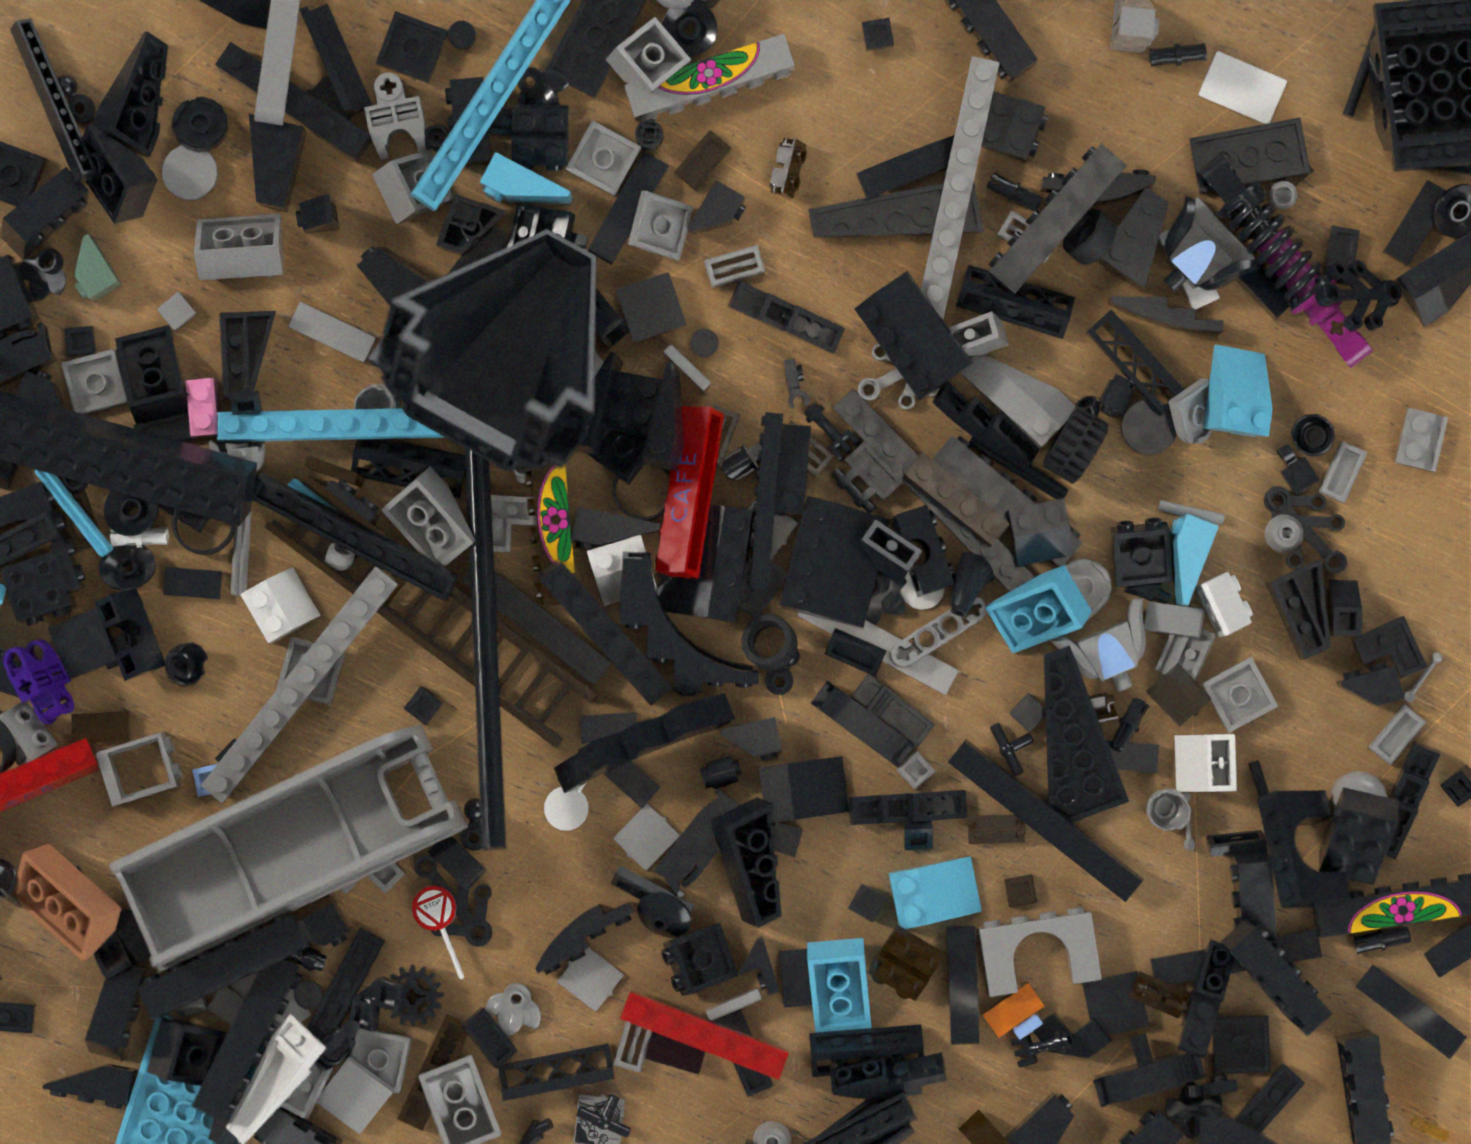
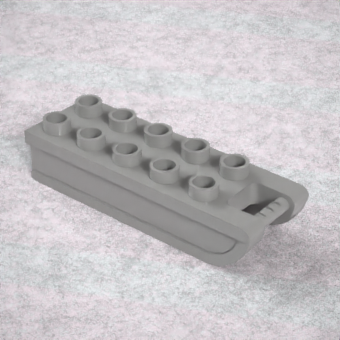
[109,724,468,973]

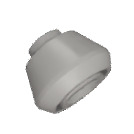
[1265,515,1303,553]
[753,1121,791,1144]

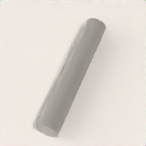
[1158,500,1225,525]

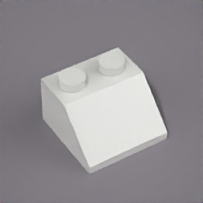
[587,535,658,606]
[240,567,321,644]
[1195,572,1253,637]

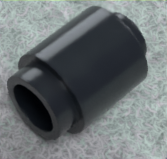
[1098,374,1134,418]
[699,755,742,790]

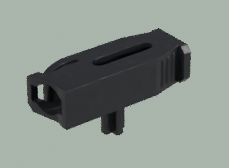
[0,322,58,388]
[811,681,915,768]
[654,788,740,898]
[1093,1033,1206,1107]

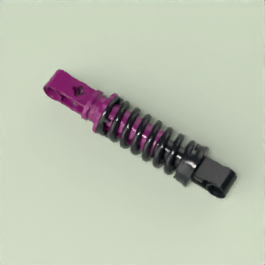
[1199,153,1373,368]

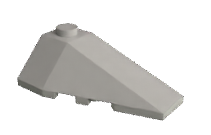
[960,354,1076,449]

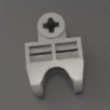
[364,72,427,160]

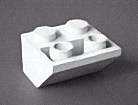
[1174,734,1237,792]

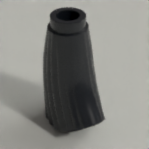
[951,552,995,617]

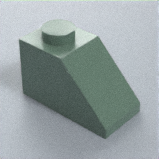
[74,234,122,302]

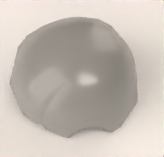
[354,383,400,409]
[1146,788,1191,831]

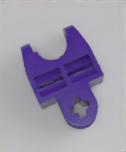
[3,639,74,725]

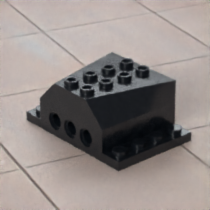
[1369,0,1471,172]

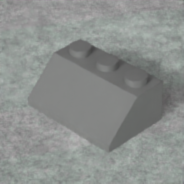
[194,213,284,280]

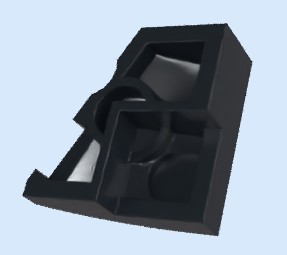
[436,194,506,255]

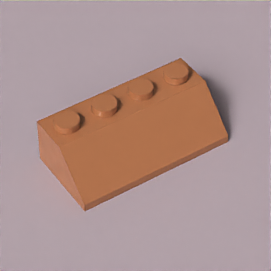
[12,844,121,962]

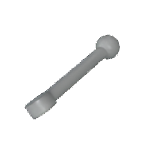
[1404,652,1443,702]
[1182,792,1195,850]

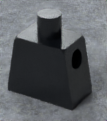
[595,289,630,350]

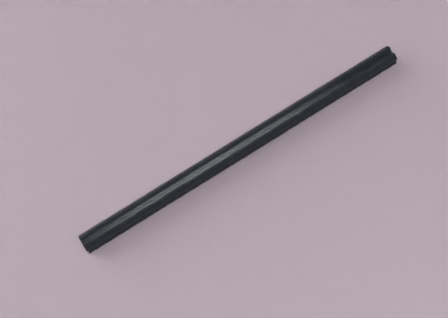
[465,449,506,851]

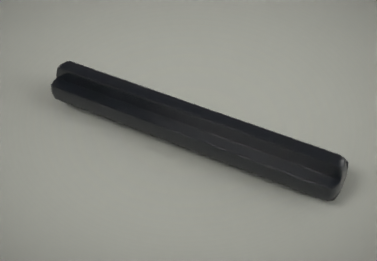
[969,437,1068,500]

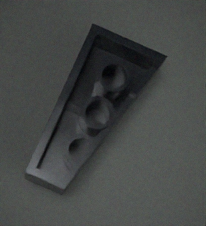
[710,797,782,928]
[1335,1030,1394,1144]

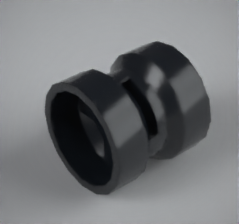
[635,119,663,151]

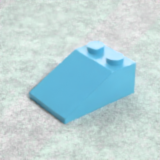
[480,152,573,204]
[1203,345,1273,437]
[1170,514,1219,606]
[985,565,1092,654]
[888,856,982,929]
[807,938,872,1033]

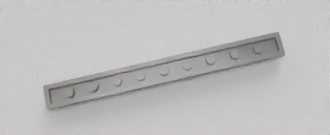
[921,56,1000,320]
[200,566,399,803]

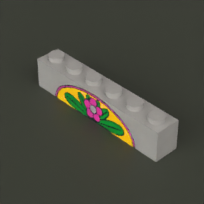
[624,34,795,121]

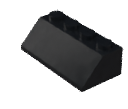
[854,271,973,400]

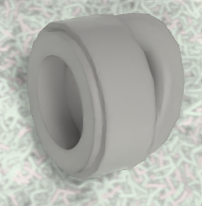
[325,543,356,571]

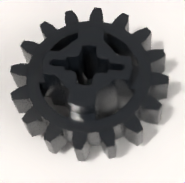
[385,964,444,1027]

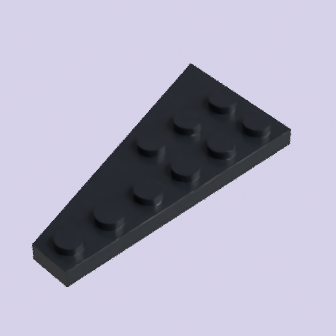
[1043,645,1129,823]

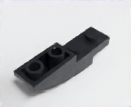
[1040,170,1156,205]
[535,901,635,975]
[1177,940,1235,1058]
[830,1052,947,1099]

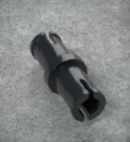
[1149,42,1207,67]

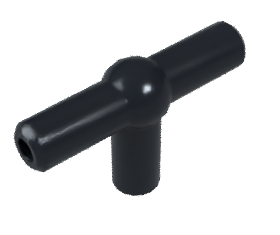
[990,723,1034,776]
[576,1094,631,1138]

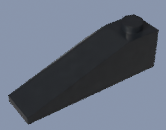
[1394,232,1471,327]

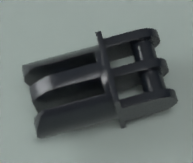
[722,442,763,480]
[315,1020,360,1070]

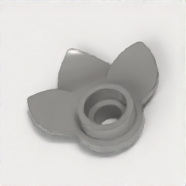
[486,983,541,1036]

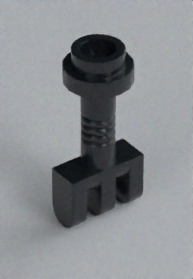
[803,402,861,462]
[1010,1030,1074,1067]

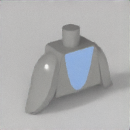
[1048,598,1146,692]

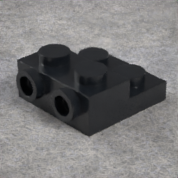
[981,91,1049,163]
[511,104,569,171]
[1111,518,1173,587]
[661,923,739,996]

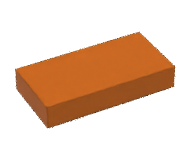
[982,982,1044,1038]

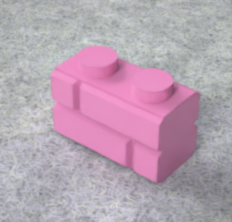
[186,378,221,439]

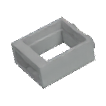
[96,732,183,807]

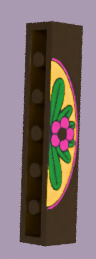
[524,464,575,606]

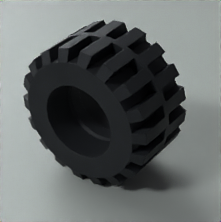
[1043,406,1109,484]

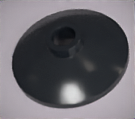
[662,1,718,57]
[1433,184,1471,238]
[104,491,159,537]
[99,545,156,591]
[637,892,692,938]

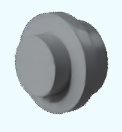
[1269,181,1298,209]

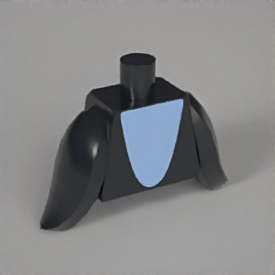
[1163,195,1260,292]

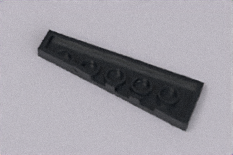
[808,182,984,238]

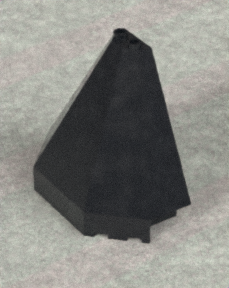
[368,229,596,471]

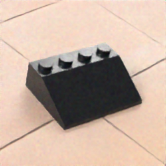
[780,496,891,628]
[657,504,755,623]

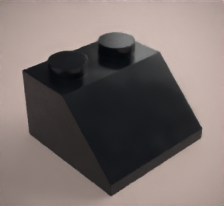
[1006,498,1073,566]
[147,1017,226,1086]

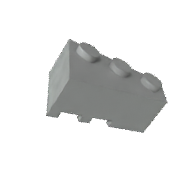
[1110,0,1159,53]

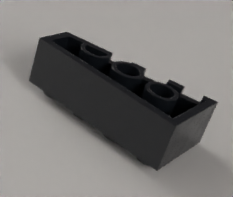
[1221,919,1332,1037]

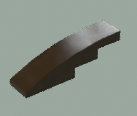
[397,1014,468,1131]

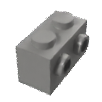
[0,702,58,766]

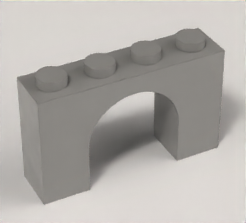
[978,907,1102,997]

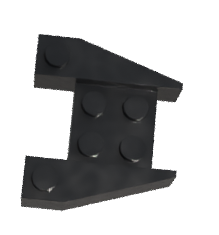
[574,352,684,471]

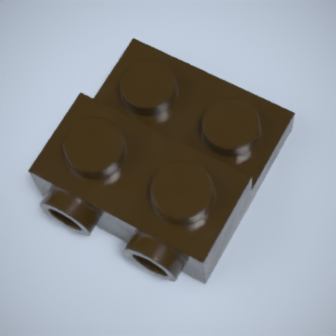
[867,925,946,1001]

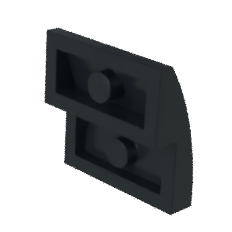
[508,203,575,247]

